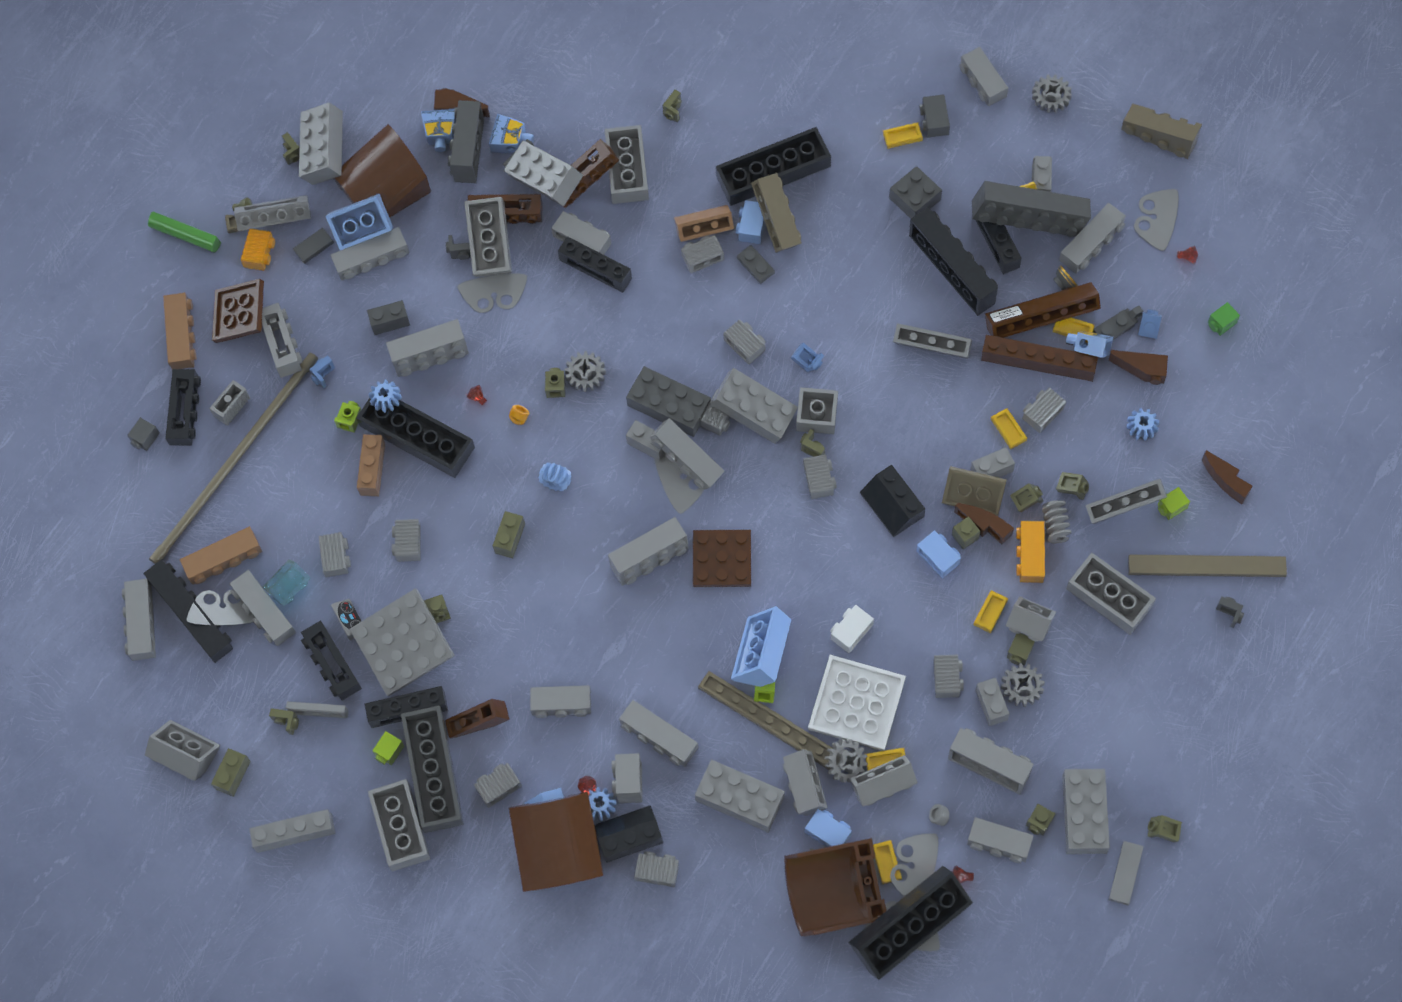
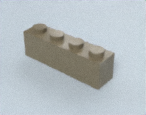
[751,173,802,253]

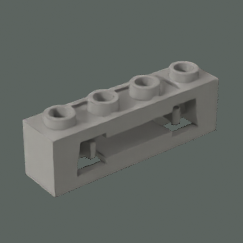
[234,195,311,231]
[262,303,303,378]

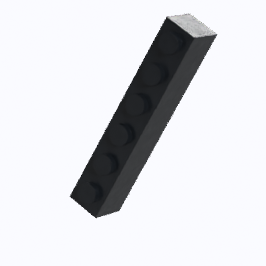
[143,559,233,663]

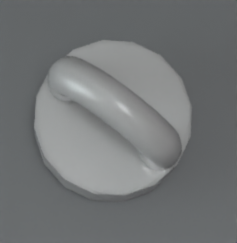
[929,804,949,826]

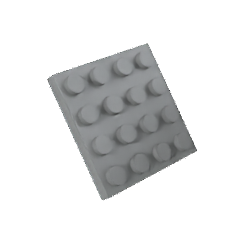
[350,589,455,696]

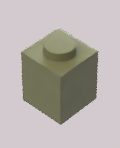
[952,516,980,549]
[1007,633,1035,666]

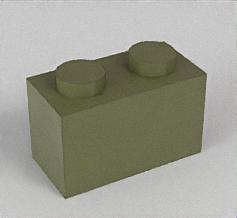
[492,511,525,558]
[211,748,251,797]

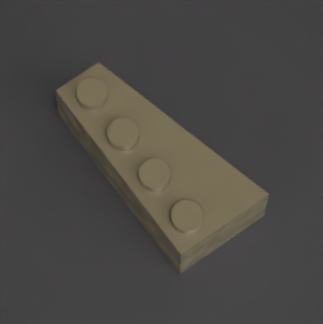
[1121,104,1202,159]

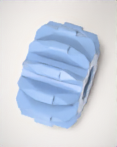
[369,379,402,413]
[1126,408,1160,441]
[538,463,572,491]
[589,787,617,822]

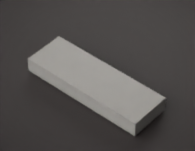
[286,702,348,718]
[1109,841,1144,905]

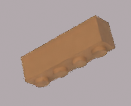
[163,293,197,369]
[179,526,263,585]

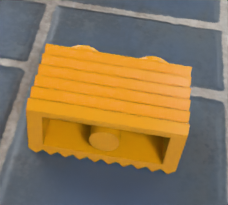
[241,229,275,271]

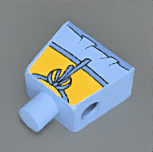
[421,109,456,152]
[489,114,534,153]
[1066,331,1113,358]

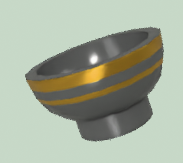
[1053,265,1078,290]

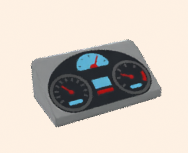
[331,599,361,640]

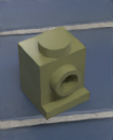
[545,368,565,398]
[424,594,451,623]

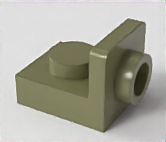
[662,89,682,122]
[282,132,300,165]
[800,429,825,457]
[1056,472,1089,500]
[1010,483,1043,512]
[269,708,299,735]
[1026,804,1056,835]
[1148,815,1182,842]

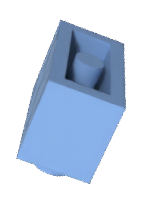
[736,200,765,244]
[916,530,961,579]
[805,809,852,847]

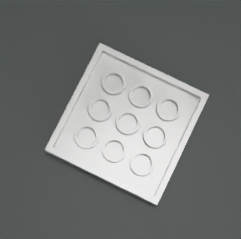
[808,655,906,751]

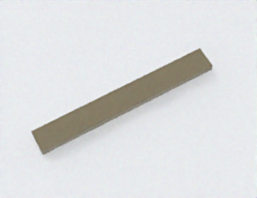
[1128,555,1287,577]
[698,671,833,770]

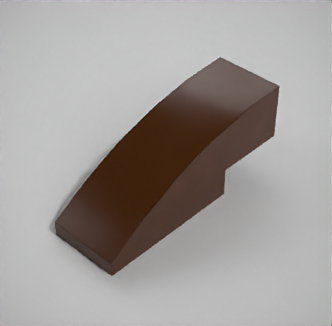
[1202,450,1253,504]
[954,503,1014,544]

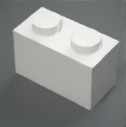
[830,605,874,653]

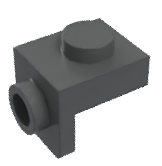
[446,235,471,260]
[1216,596,1244,628]

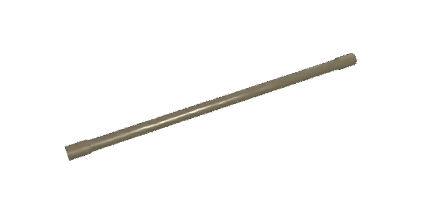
[149,352,318,564]

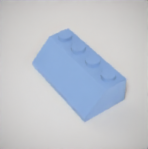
[731,606,791,687]

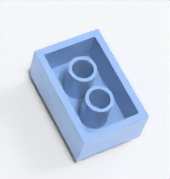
[326,194,394,250]

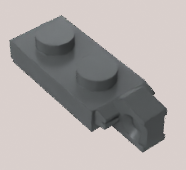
[1093,305,1143,340]

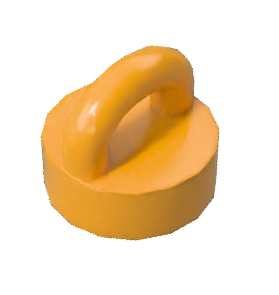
[509,405,530,425]

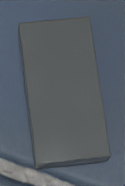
[293,228,334,264]

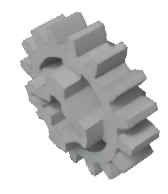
[1032,74,1072,113]
[565,351,606,392]
[1001,663,1045,707]
[825,739,868,782]

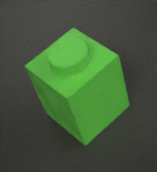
[1208,302,1240,336]

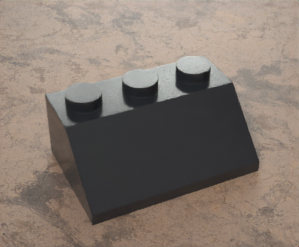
[860,464,925,537]
[595,805,663,863]

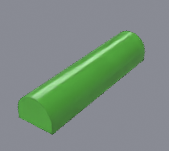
[148,212,221,252]

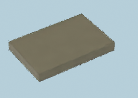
[942,466,1007,516]

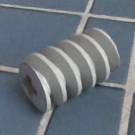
[1042,500,1072,543]

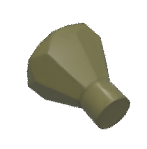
[232,197,253,211]

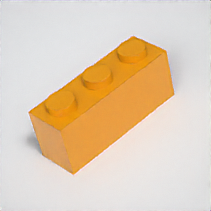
[1016,521,1045,583]

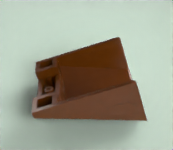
[333,124,431,218]
[509,792,603,892]
[784,838,887,936]

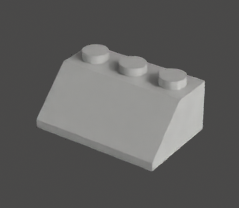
[145,720,220,781]

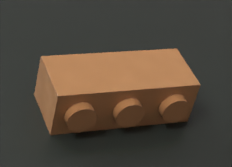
[674,205,734,242]
[357,434,385,497]

